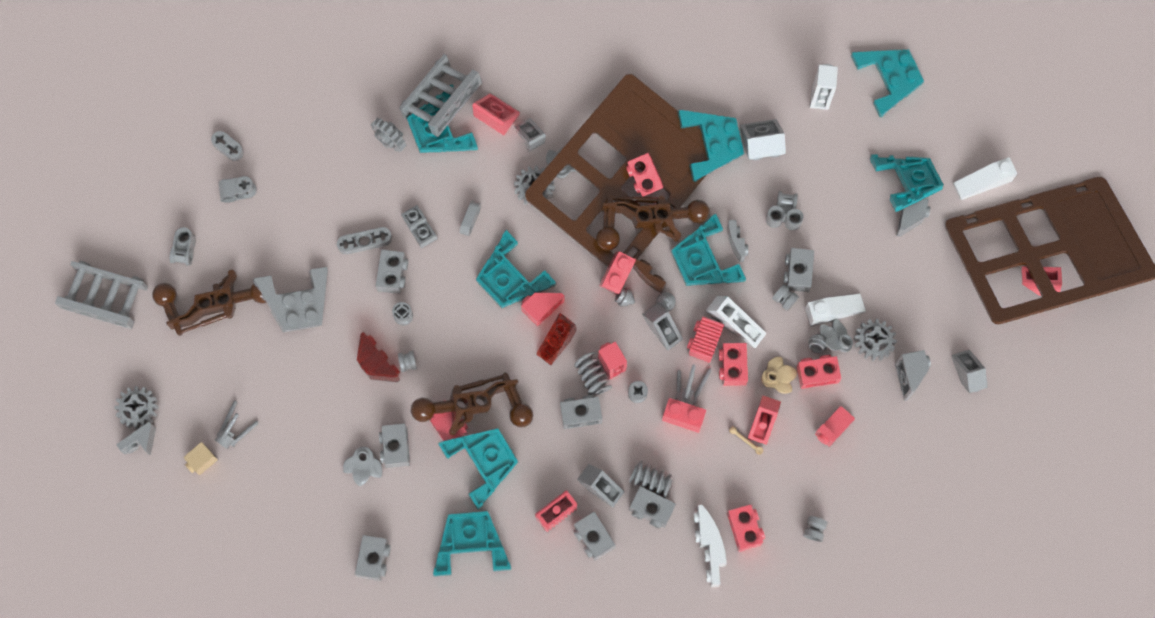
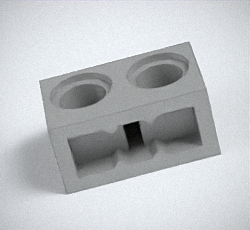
[376,250,408,294]

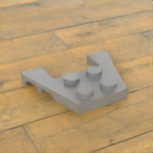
[253,267,328,333]

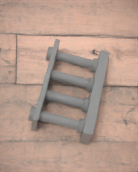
[399,54,482,137]
[55,261,148,329]

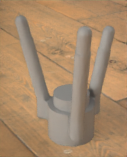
[675,364,711,405]
[215,401,258,449]

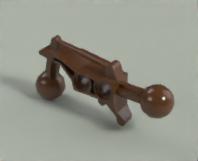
[596,195,710,251]
[152,270,267,336]
[411,372,534,435]

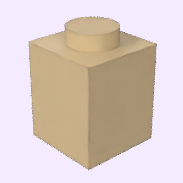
[183,442,218,475]

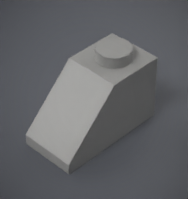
[897,199,930,237]
[642,303,683,350]
[952,350,988,393]
[577,464,624,507]

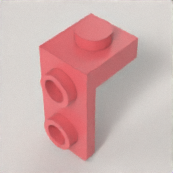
[815,406,855,447]

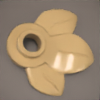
[761,357,798,394]

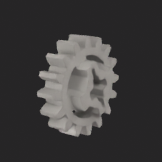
[371,117,407,152]
[514,166,555,207]
[854,319,897,361]
[114,386,159,429]

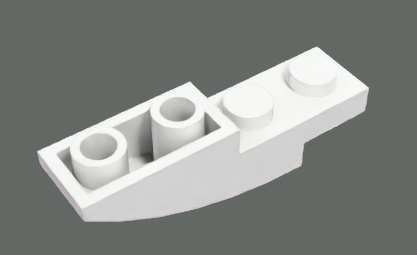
[694,505,727,587]

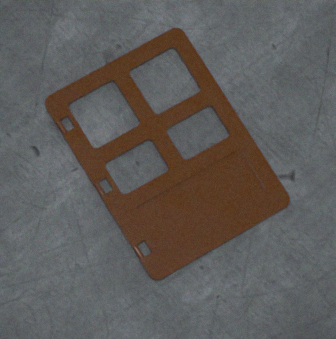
[525,74,708,267]
[945,177,1155,325]

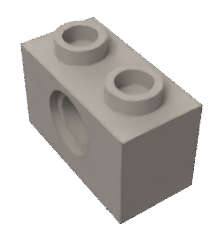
[783,248,814,292]
[560,395,602,429]
[379,424,410,468]
[629,486,676,529]
[573,512,615,560]
[355,535,391,581]

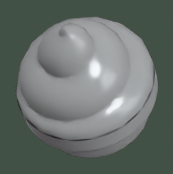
[615,288,635,307]
[656,292,676,311]
[808,334,827,354]

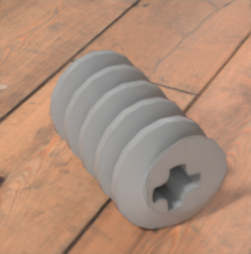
[574,352,612,395]
[629,461,673,498]

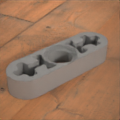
[337,227,392,254]

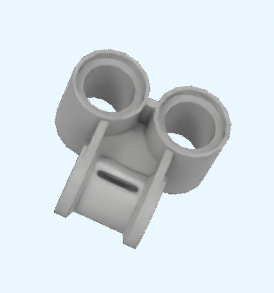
[766,191,804,231]

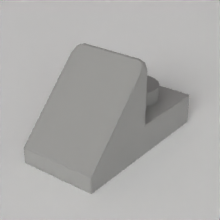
[515,118,546,151]
[116,422,156,455]

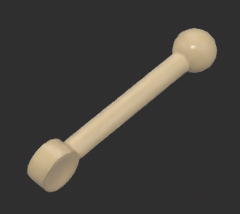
[729,426,763,455]

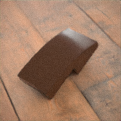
[633,258,666,293]

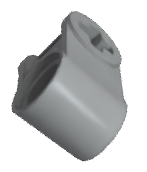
[218,176,257,203]
[169,227,196,266]

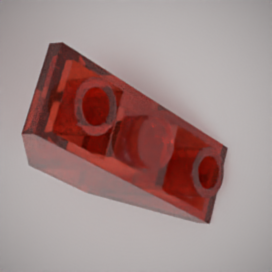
[536,313,577,365]
[357,332,400,382]

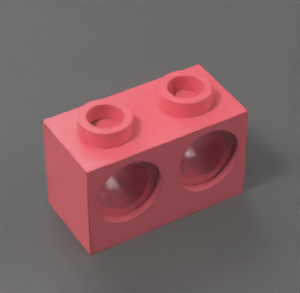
[626,152,664,197]
[718,343,748,386]
[796,355,842,389]
[727,504,765,552]

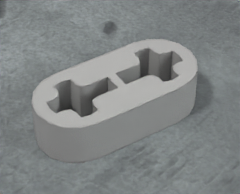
[211,131,244,161]
[460,201,481,236]

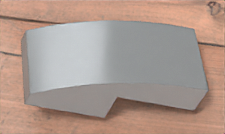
[401,205,438,248]
[727,220,748,262]

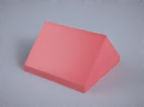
[472,93,520,135]

